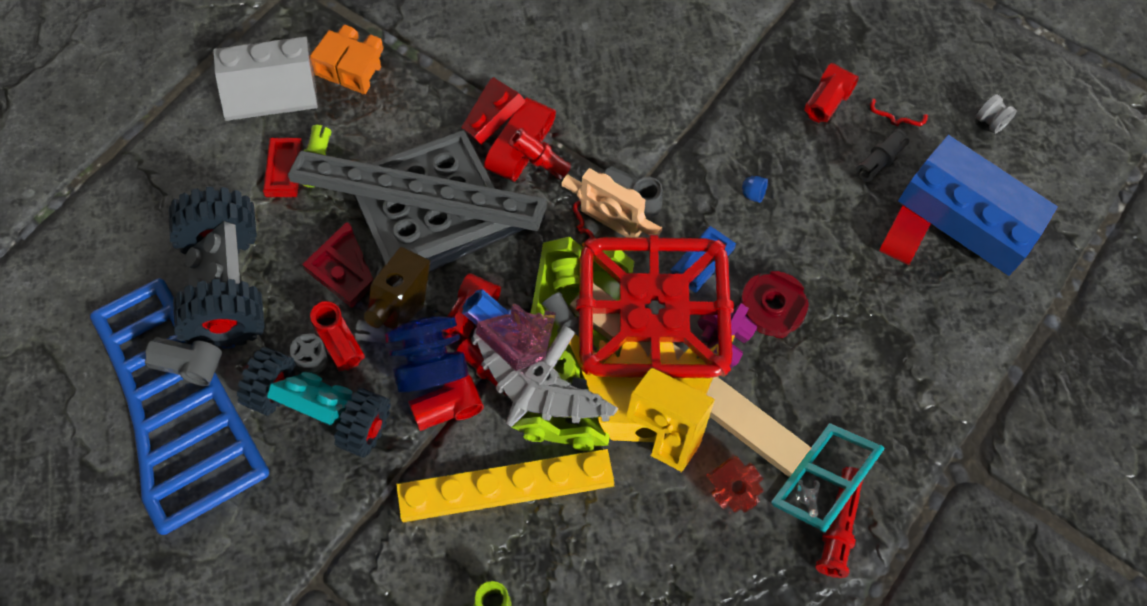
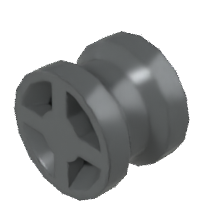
[290,333,329,375]

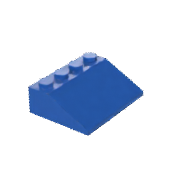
[898,135,1058,276]

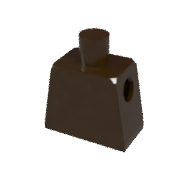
[364,247,430,330]

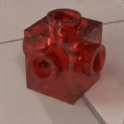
[706,454,764,513]

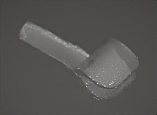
[796,480,820,517]

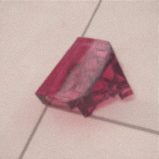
[476,304,556,371]

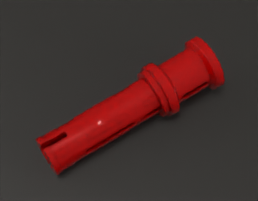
[816,467,863,578]

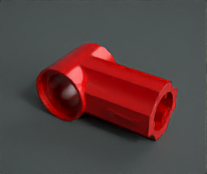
[804,63,859,123]
[442,273,501,342]
[310,301,365,372]
[408,374,484,431]

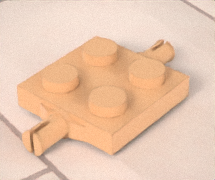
[561,168,662,237]

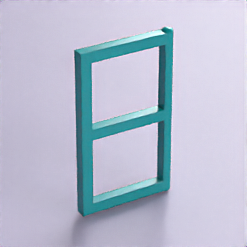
[771,423,885,532]

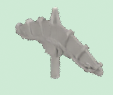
[471,326,618,427]

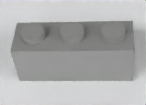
[214,37,318,121]

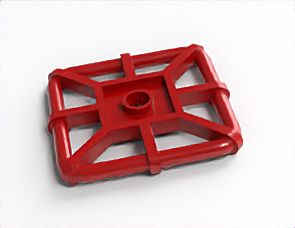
[576,234,734,379]

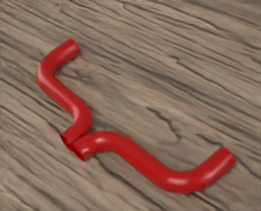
[870,99,928,126]
[573,200,595,239]

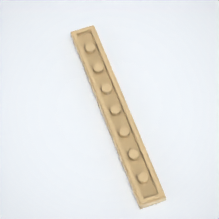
[569,283,811,477]

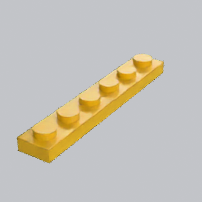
[397,449,614,522]

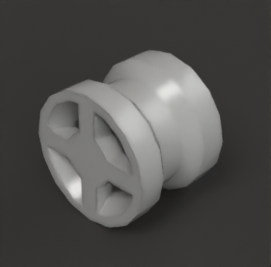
[976,94,1017,134]

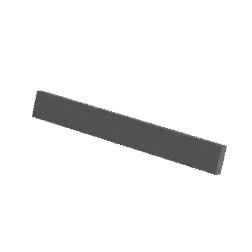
[288,151,547,231]

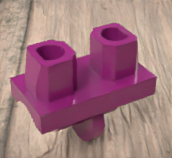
[697,303,757,368]

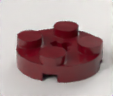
[740,271,809,338]

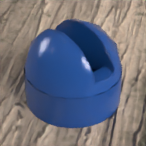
[742,176,768,203]

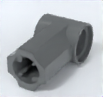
[604,166,663,218]
[145,337,222,386]

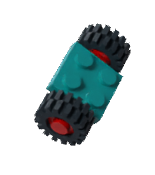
[237,347,391,458]

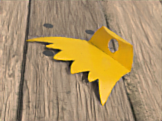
[569,334,735,442]

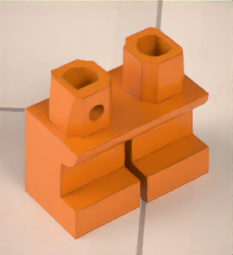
[310,24,383,95]

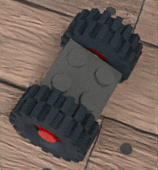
[168,187,265,349]

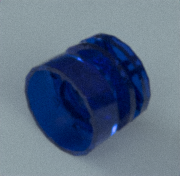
[384,316,469,392]

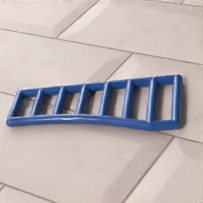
[90,278,269,535]

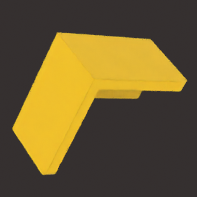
[626,368,715,472]

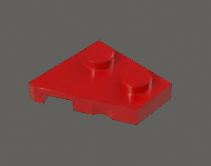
[461,77,526,145]

